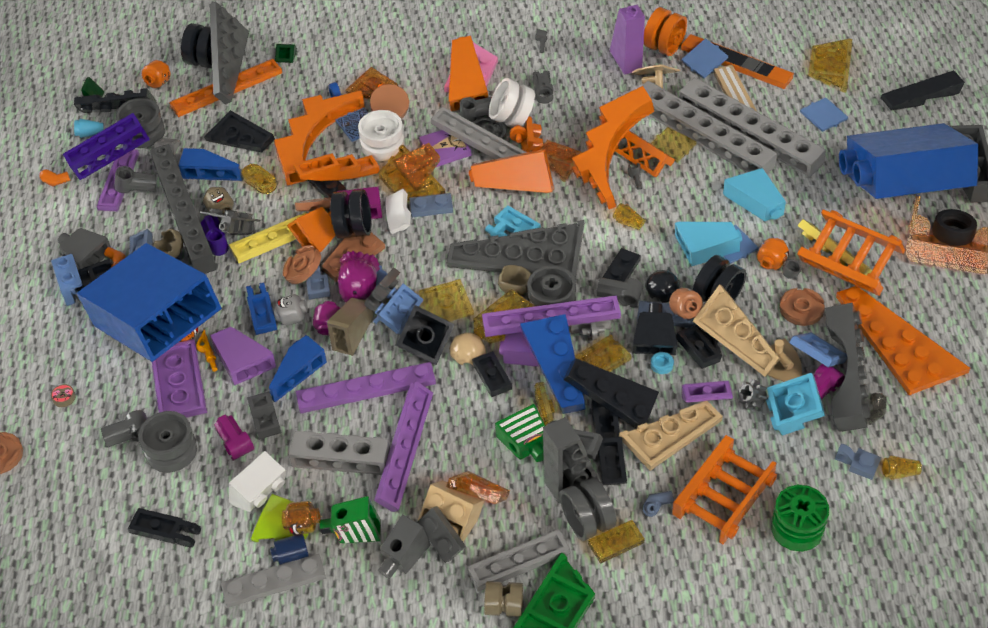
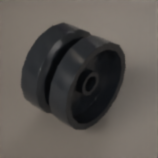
[181,23,212,69]
[330,189,372,239]
[693,255,747,302]

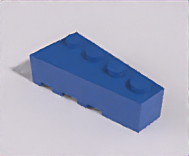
[520,314,586,414]

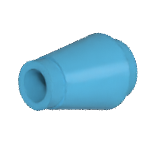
[74,119,104,138]

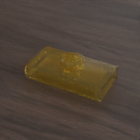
[534,382,554,426]
[588,520,645,564]

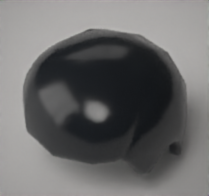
[645,270,680,303]

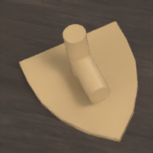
[631,64,680,89]
[768,338,802,382]

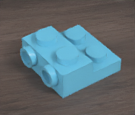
[766,373,825,436]

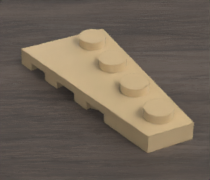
[693,285,780,377]
[619,401,723,471]

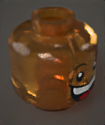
[282,501,321,535]

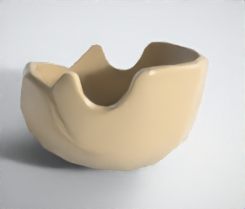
[449,332,486,365]

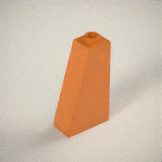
[449,35,488,111]
[469,149,554,193]

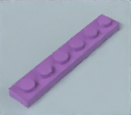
[482,296,621,337]
[296,362,436,414]
[374,381,433,512]

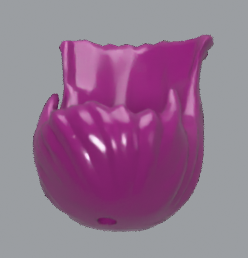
[338,251,380,302]

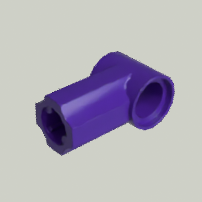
[200,215,229,256]

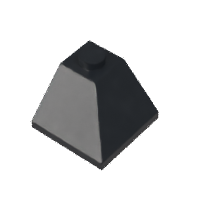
[395,305,455,365]

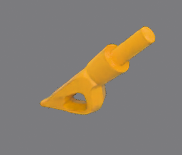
[196,330,218,372]

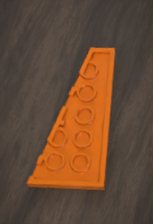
[836,286,970,395]

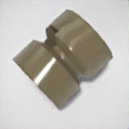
[484,581,523,617]

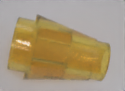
[613,203,646,230]
[882,455,922,480]

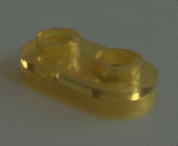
[242,164,277,194]

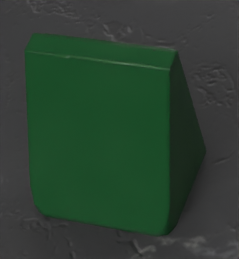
[275,44,297,63]
[81,77,104,98]

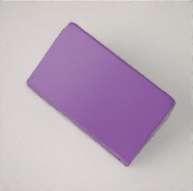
[682,381,733,403]

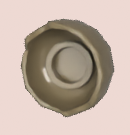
[153,228,183,258]
[498,265,531,296]

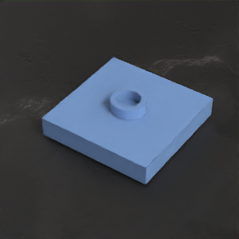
[790,332,848,367]

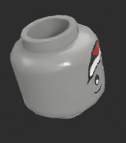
[273,294,308,326]

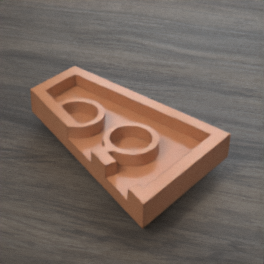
[322,232,385,282]

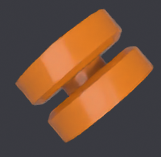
[643,7,687,56]

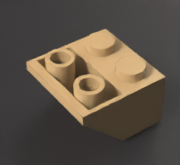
[418,480,485,542]

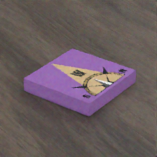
[419,130,472,168]

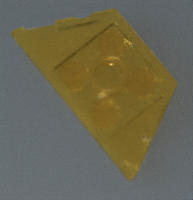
[808,39,853,93]
[378,145,446,201]

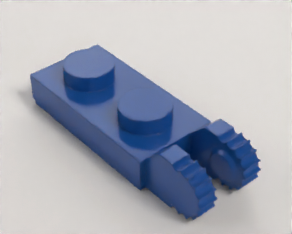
[246,282,278,335]

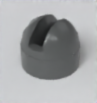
[782,259,802,279]

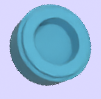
[650,352,674,374]

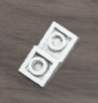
[386,189,411,234]

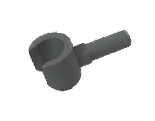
[536,29,548,53]
[628,163,642,190]

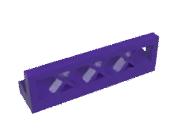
[63,113,150,180]

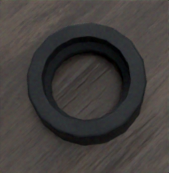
[932,209,977,246]

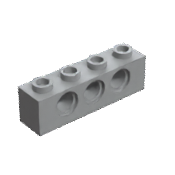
[289,431,390,475]

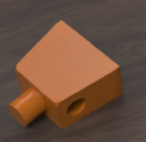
[287,207,336,252]

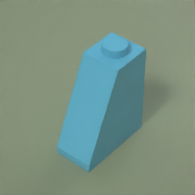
[723,168,786,221]
[675,222,742,266]

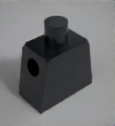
[632,302,677,355]

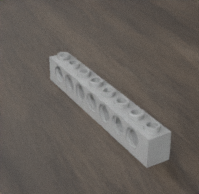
[679,77,826,177]
[642,81,777,174]

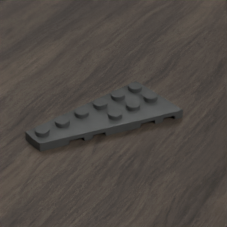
[209,1,250,105]
[447,220,585,281]

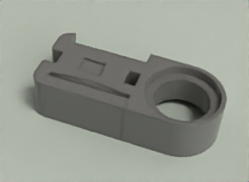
[533,71,553,104]

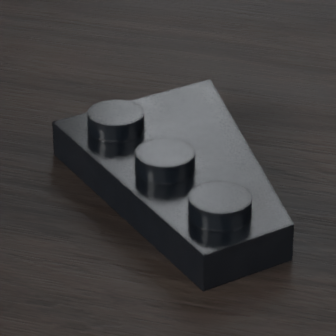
[204,110,275,153]

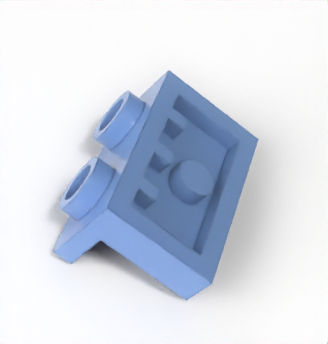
[51,254,83,306]
[373,283,424,334]

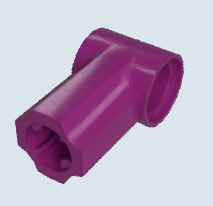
[814,364,845,400]
[214,415,255,461]

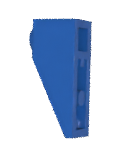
[179,148,243,181]
[269,335,327,402]

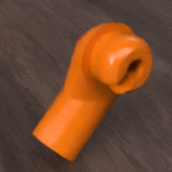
[39,169,71,186]
[104,247,126,268]

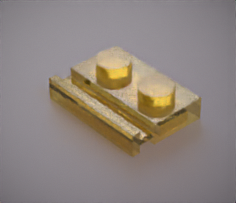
[575,334,631,372]

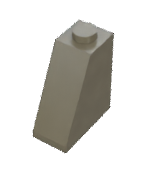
[327,298,374,356]

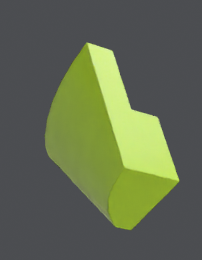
[251,494,318,542]

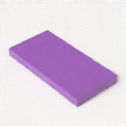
[152,339,207,418]

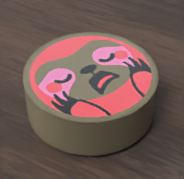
[51,384,76,407]

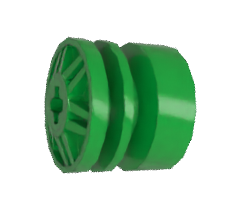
[771,484,829,552]

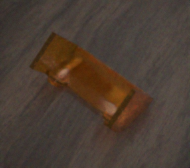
[905,193,988,274]

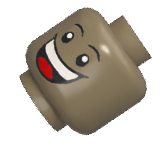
[203,187,234,218]

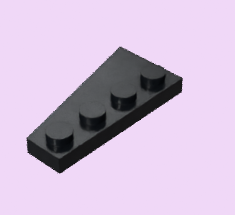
[74,88,157,113]
[563,358,659,429]

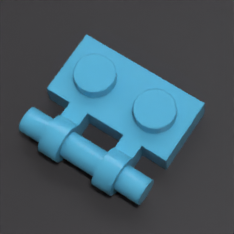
[485,205,541,237]

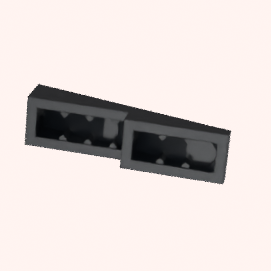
[881,70,965,110]
[591,399,627,486]

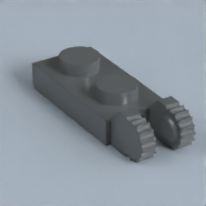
[364,268,401,311]

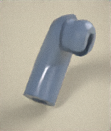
[643,491,674,517]

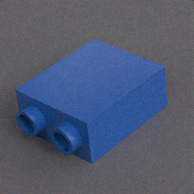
[839,123,978,199]
[76,243,222,362]

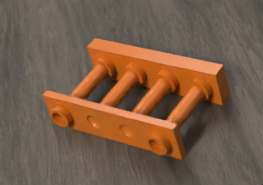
[797,209,905,296]
[672,435,777,544]

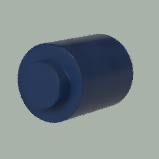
[270,533,309,565]

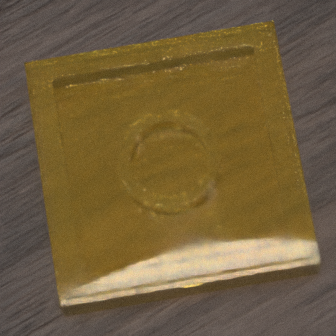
[419,279,474,322]

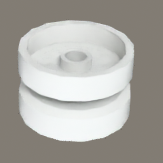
[489,78,535,128]
[358,110,405,161]

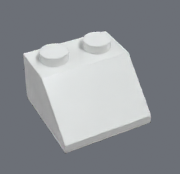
[229,451,286,512]

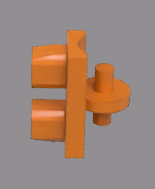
[510,116,543,153]

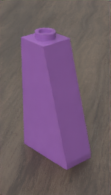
[610,5,645,75]

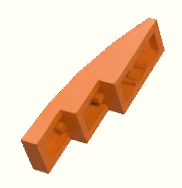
[293,153,380,181]

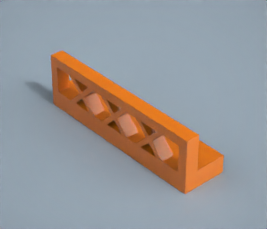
[615,130,675,177]

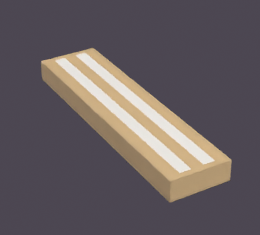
[714,65,757,111]

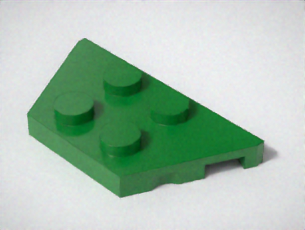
[513,552,595,628]

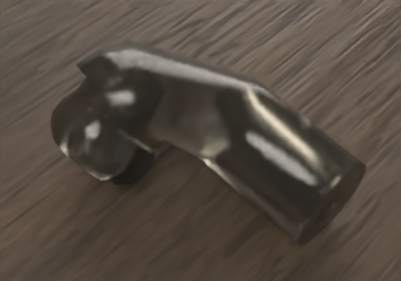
[867,393,887,425]

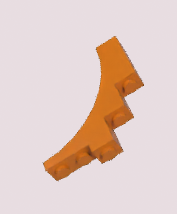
[572,86,654,209]
[274,90,365,186]

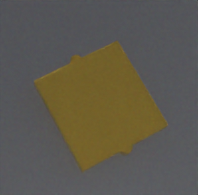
[650,127,697,163]

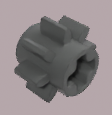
[738,379,768,410]

